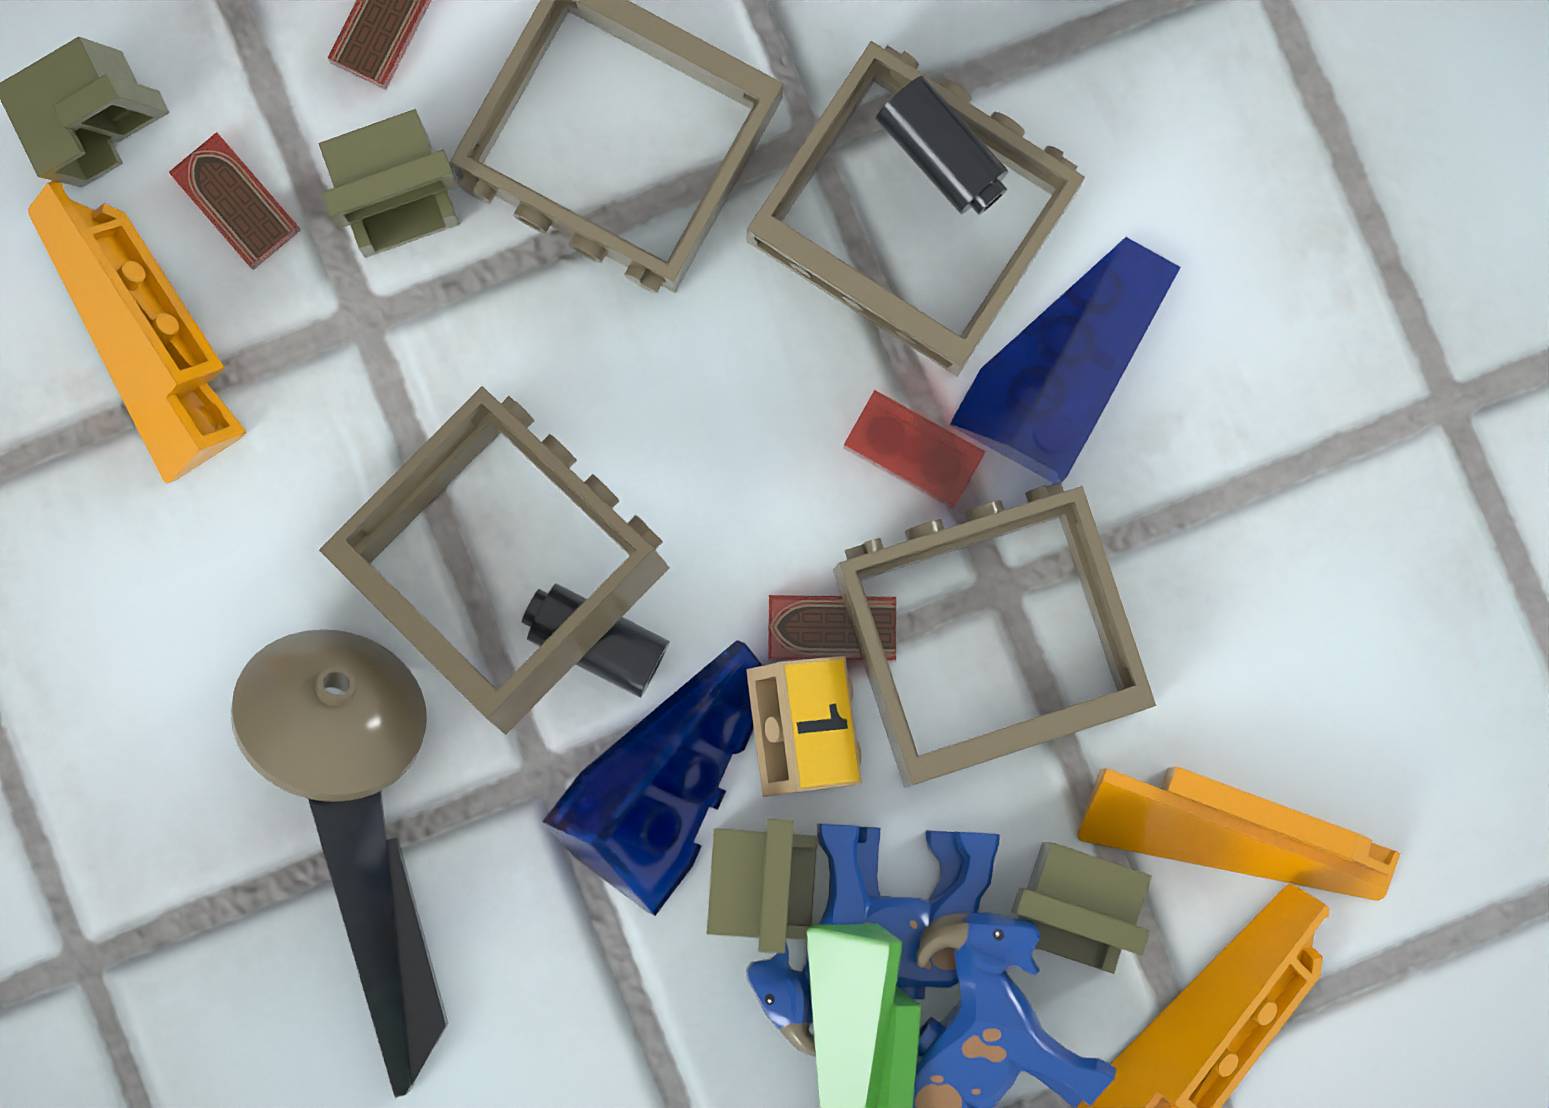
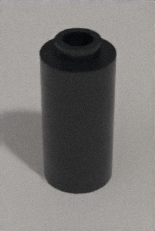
[876,75,1009,215]
[521,583,670,698]

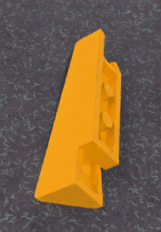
[28,181,247,483]
[1077,766,1401,901]
[1072,884,1330,1108]

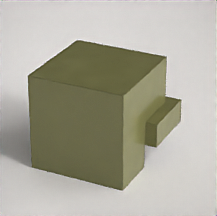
[0,36,170,187]
[318,109,460,258]
[707,819,818,953]
[1011,842,1152,974]

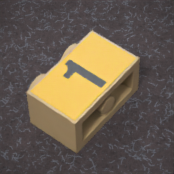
[746,656,862,797]

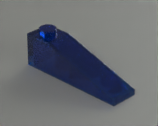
[949,237,1181,484]
[542,640,763,916]

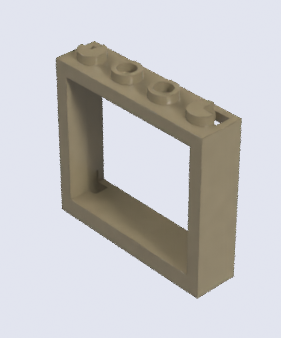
[450,0,783,293]
[747,41,1085,377]
[319,386,670,735]
[833,482,1156,788]

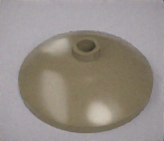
[231,629,427,802]

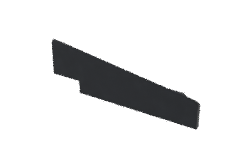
[308,791,448,1098]

